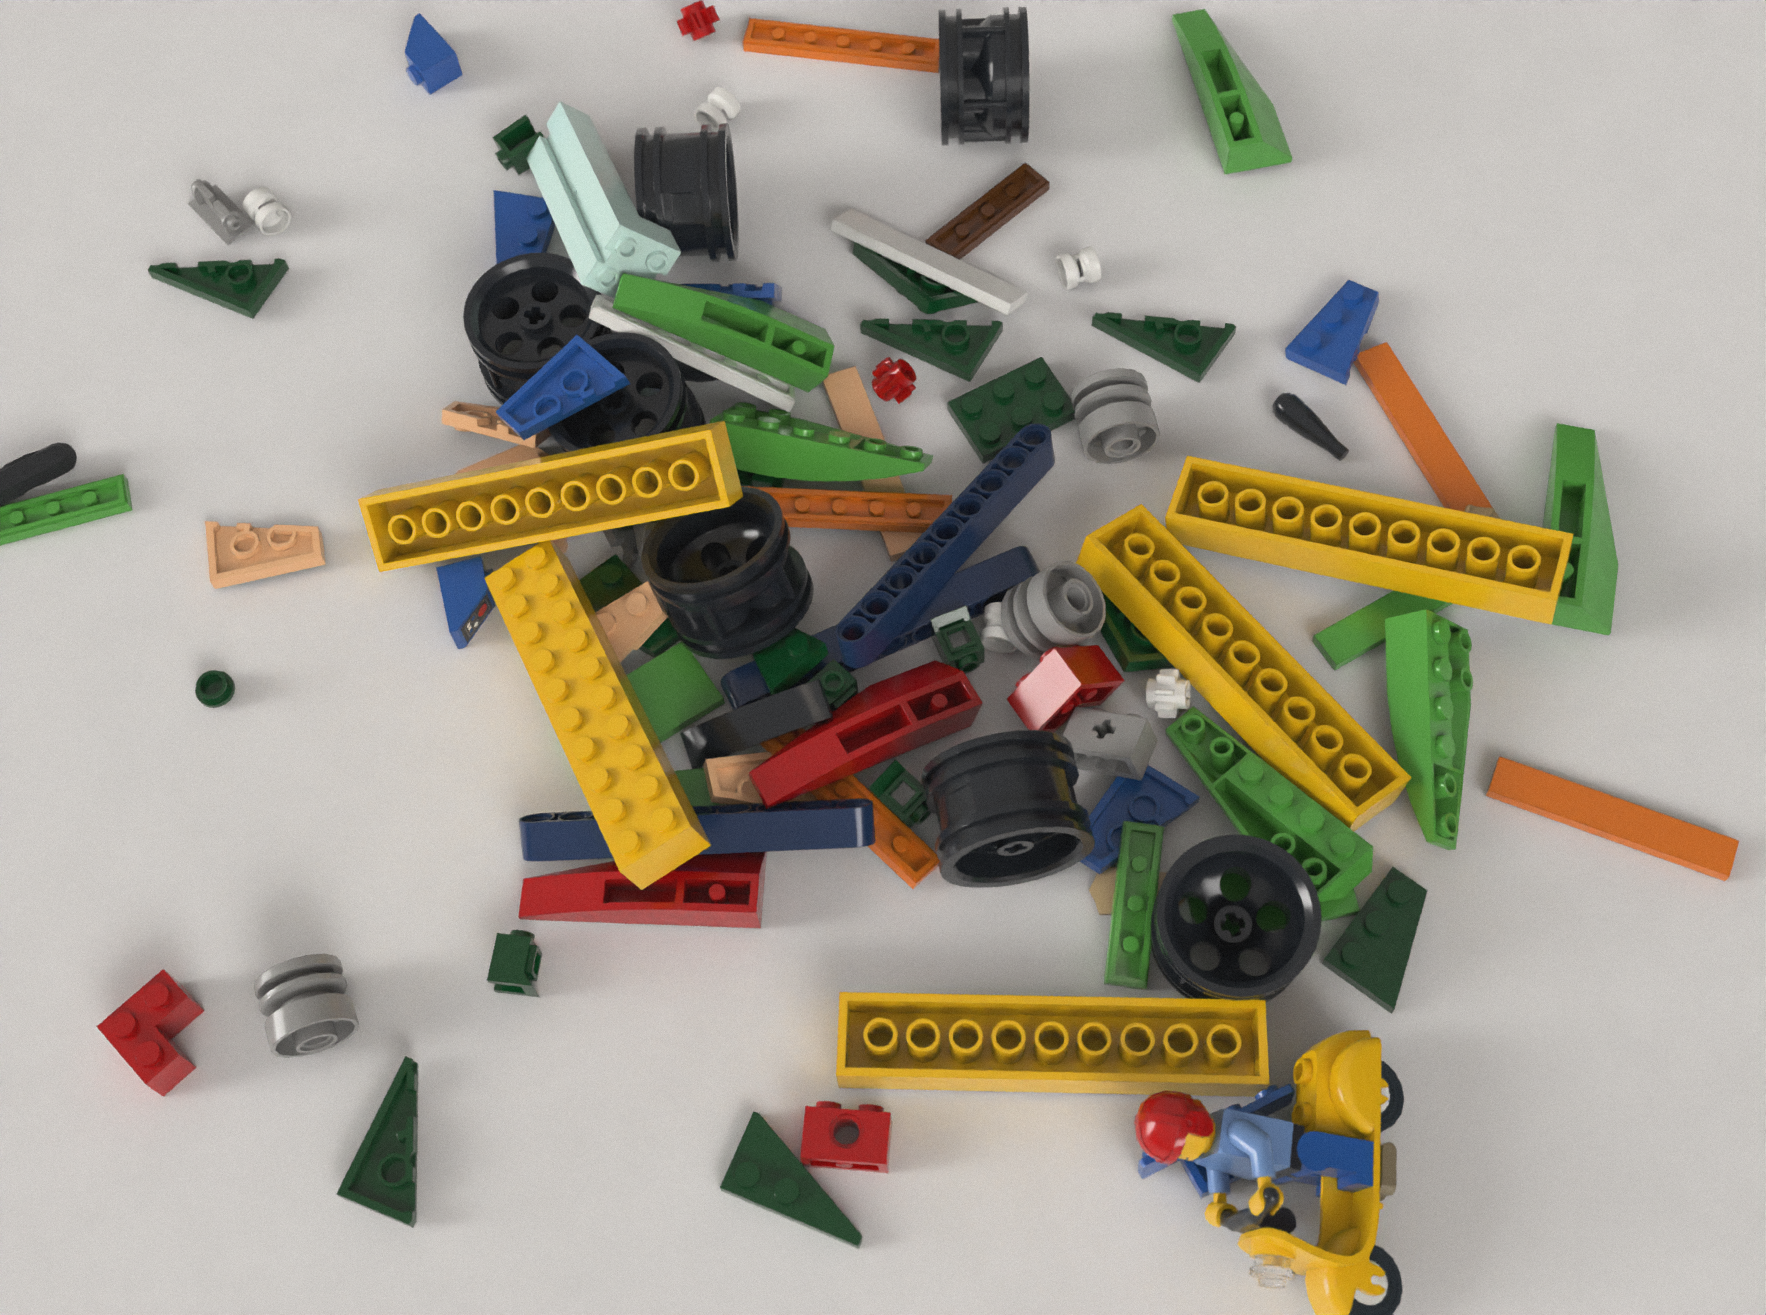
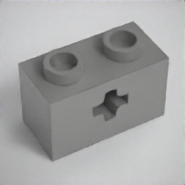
[1063,707,1158,780]

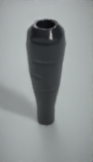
[1272,393,1349,461]

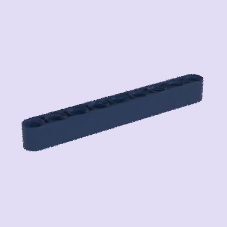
[835,423,1055,668]
[720,546,1041,710]
[519,799,876,862]

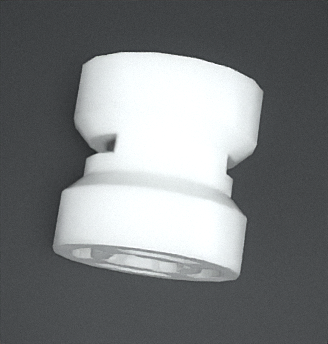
[694,87,741,131]
[243,187,291,236]
[1056,246,1102,290]
[980,602,1017,654]

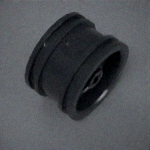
[634,123,739,262]
[921,730,1095,888]

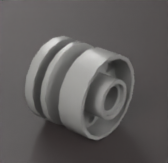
[1071,368,1160,464]
[1001,561,1106,660]
[254,954,359,1058]

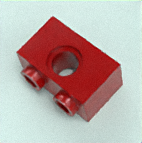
[800,1101,892,1173]

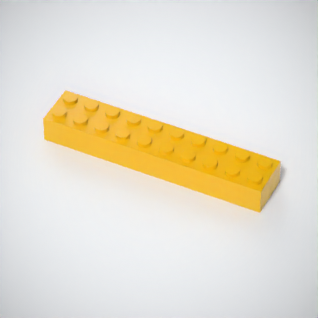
[358,421,743,572]
[1165,456,1574,625]
[1076,504,1412,831]
[484,540,711,890]
[836,992,1270,1097]

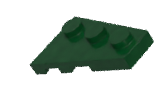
[579,554,680,658]
[1322,867,1428,1014]

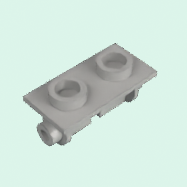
[188,179,255,245]

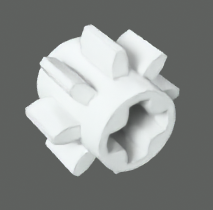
[1146,669,1191,718]

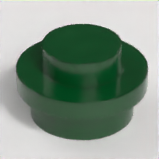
[195,670,235,708]

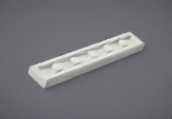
[831,208,1028,315]
[589,294,795,412]

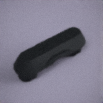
[0,442,77,506]

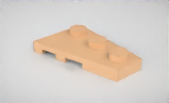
[442,401,551,448]
[205,521,326,589]
[595,581,668,663]
[703,751,818,804]

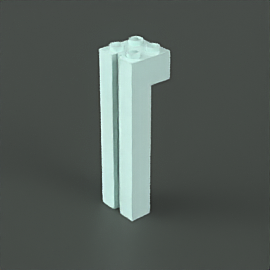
[526,102,681,298]

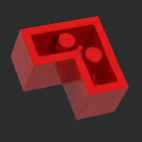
[1006,645,1125,733]
[96,969,204,1097]

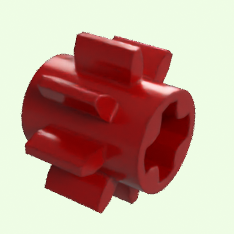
[676,0,720,41]
[872,357,916,404]

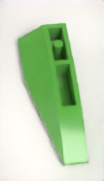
[1172,9,1292,175]
[612,273,835,393]
[709,402,933,481]
[1531,423,1618,636]
[1385,609,1473,850]
[1165,706,1373,902]

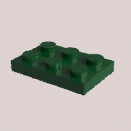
[947,357,1075,464]

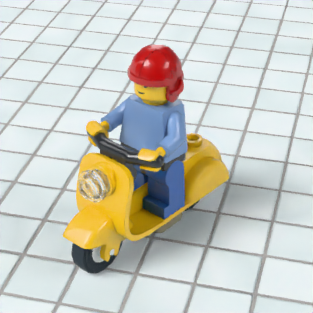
[1134,1030,1404,1315]

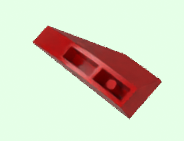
[748,660,983,809]
[518,852,767,928]

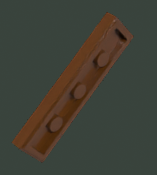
[925,162,1050,260]

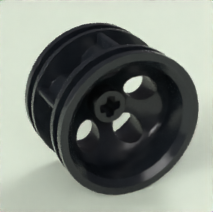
[938,7,1030,146]
[463,253,612,405]
[548,332,706,452]
[641,487,814,659]
[1150,835,1322,1003]

